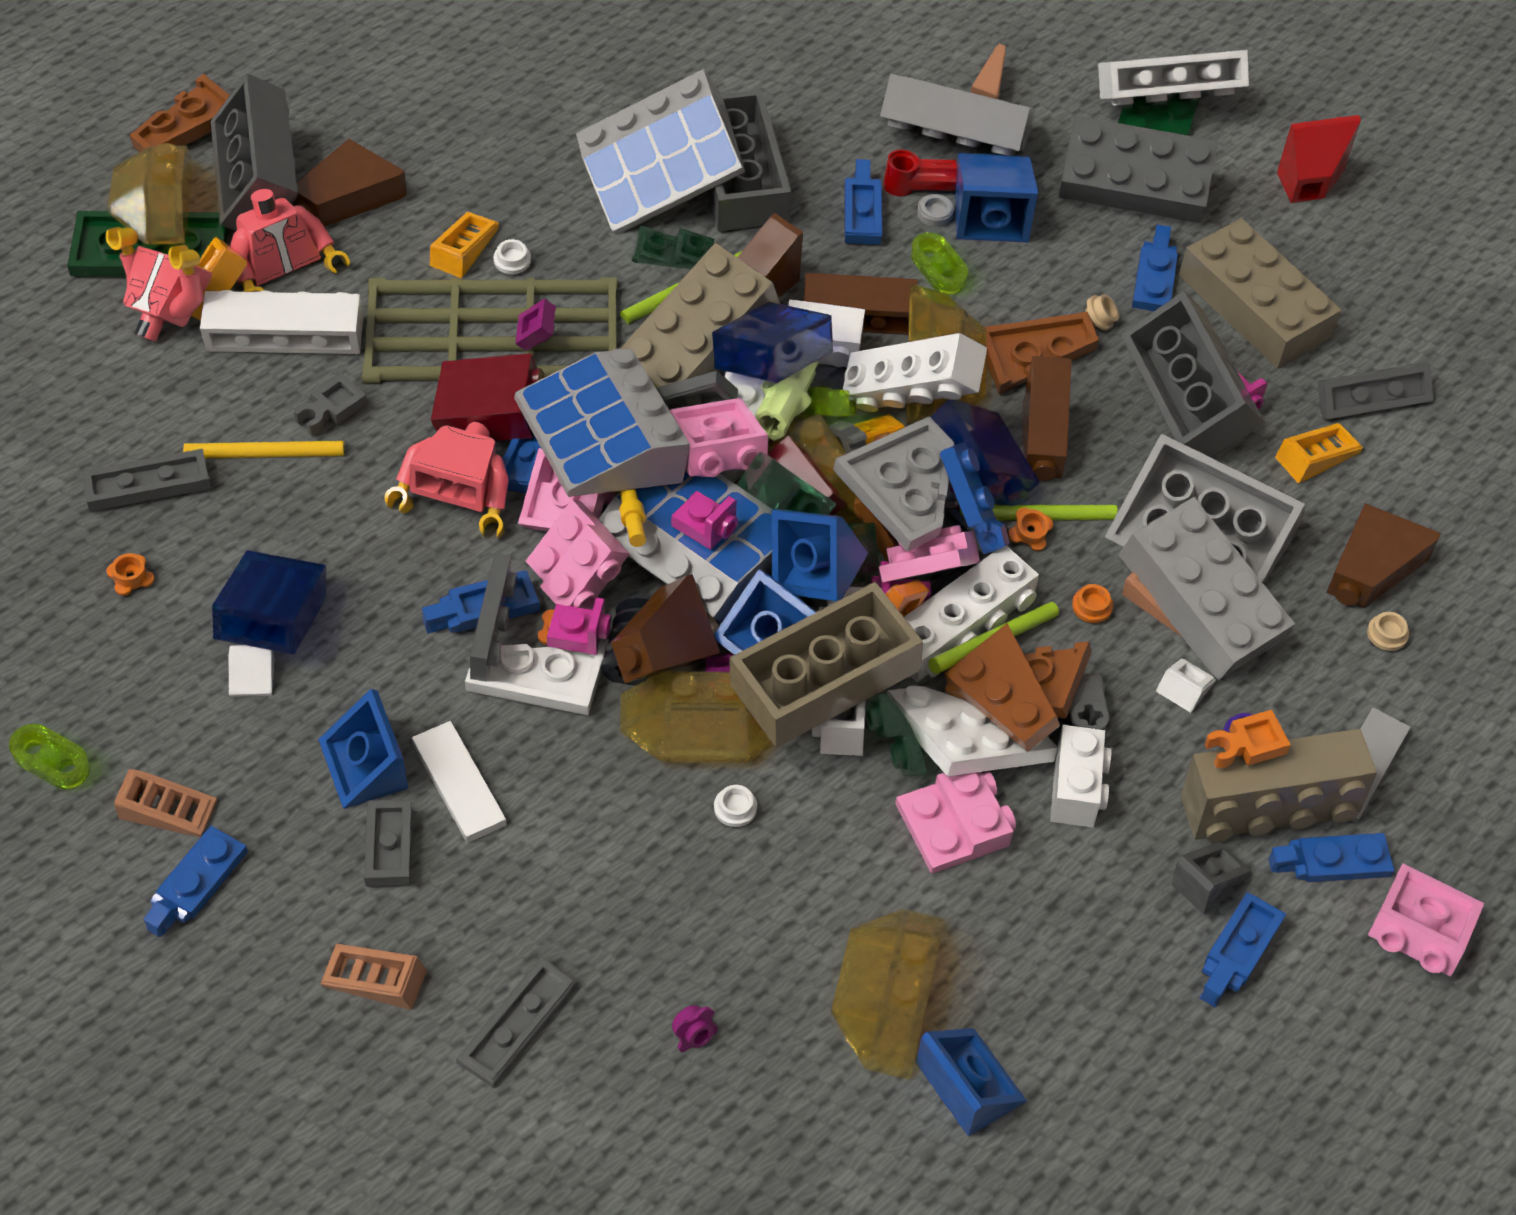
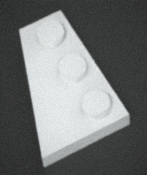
[465,639,609,715]

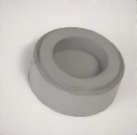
[917,194,954,227]

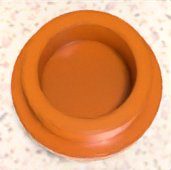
[1072,584,1113,623]

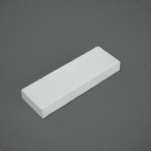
[412,721,507,843]

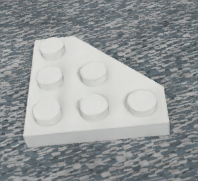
[884,686,1058,776]

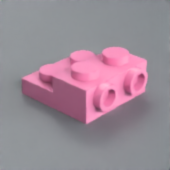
[669,398,768,477]
[518,448,615,532]
[526,499,630,609]
[879,525,980,582]
[895,771,1016,874]
[1368,863,1484,977]

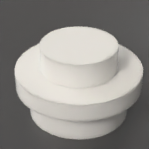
[494,239,531,274]
[714,785,757,827]

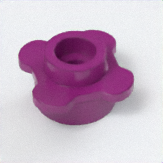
[672,1005,718,1053]

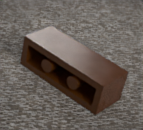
[803,273,918,335]

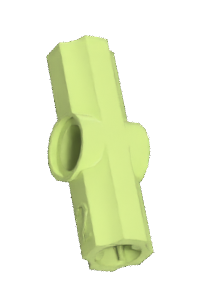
[755,348,818,441]

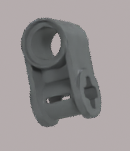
[1062,673,1109,730]

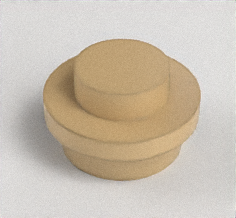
[1085,294,1119,331]
[1367,612,1409,651]

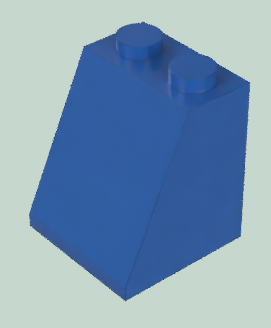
[955,153,1038,243]

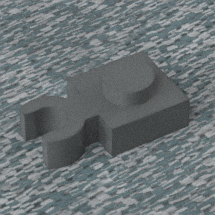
[294,373,368,436]
[827,421,867,458]

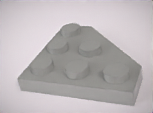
[833,416,954,552]

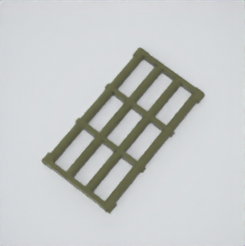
[361,277,619,384]

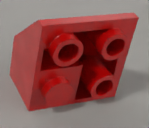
[1277,115,1361,203]

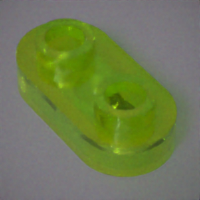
[911,232,968,294]
[804,386,857,416]
[9,724,90,789]

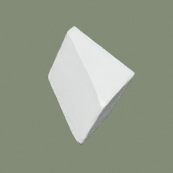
[229,645,275,696]
[1156,659,1216,713]

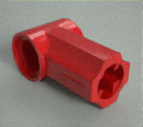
[883,149,957,197]

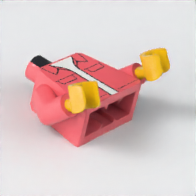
[230,189,350,292]
[106,227,213,342]
[384,422,509,539]

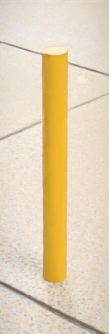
[183,441,345,459]

